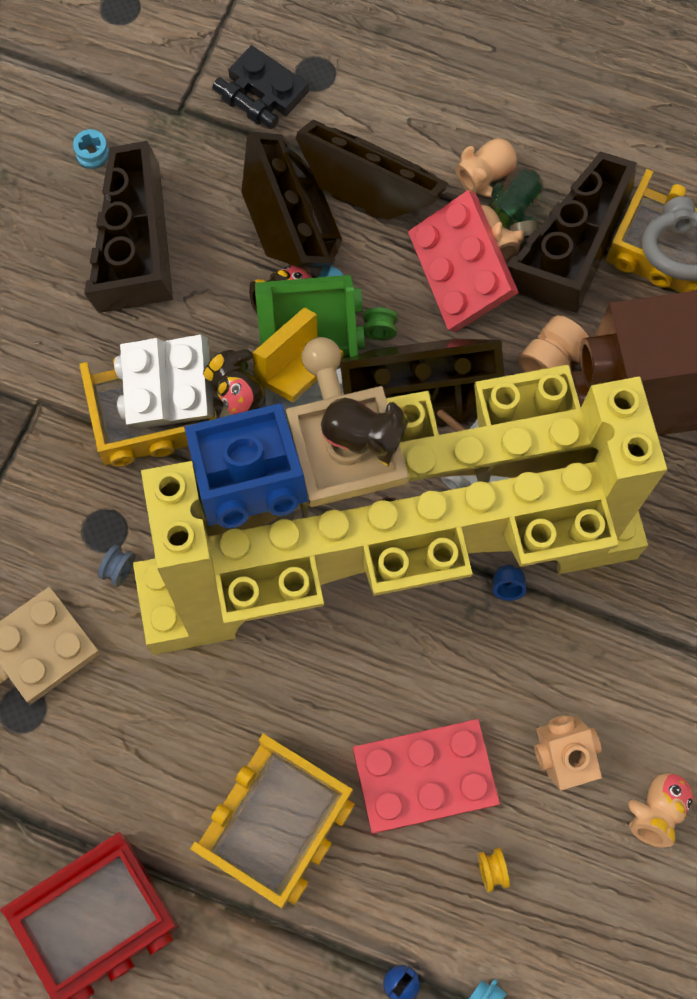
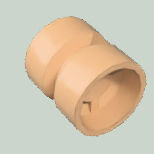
[518,315,589,373]

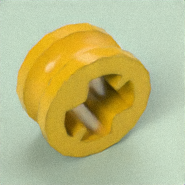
[477,848,510,893]

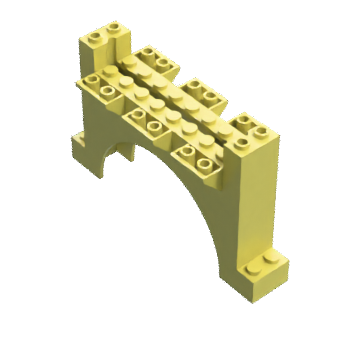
[133,364,668,655]

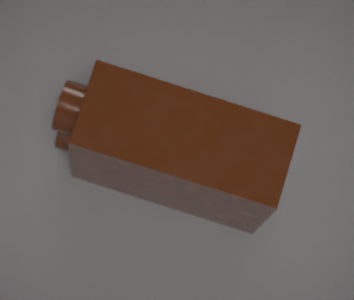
[571,291,697,436]

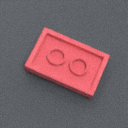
[408,190,519,332]
[352,719,500,835]

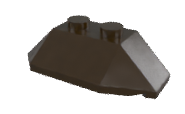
[296,119,448,220]
[241,132,342,268]
[340,339,504,426]

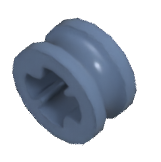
[98,544,136,587]

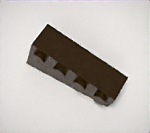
[84,140,173,313]
[507,151,637,313]

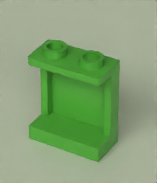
[255,275,365,357]

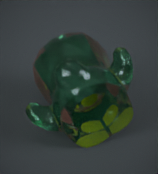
[487,167,544,228]

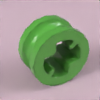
[363,307,398,340]

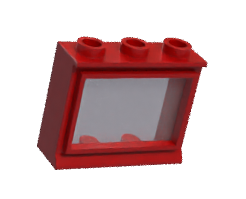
[0,832,179,999]

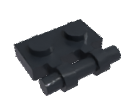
[212,45,309,129]

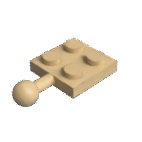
[285,337,409,508]
[0,586,100,705]

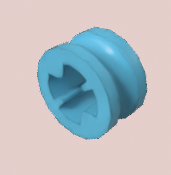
[73,129,109,169]

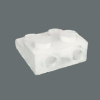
[114,335,214,429]

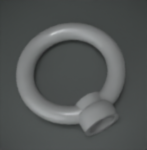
[642,196,697,281]

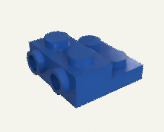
[184,403,308,528]

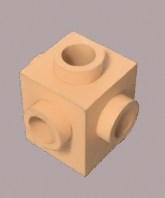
[534,715,602,791]

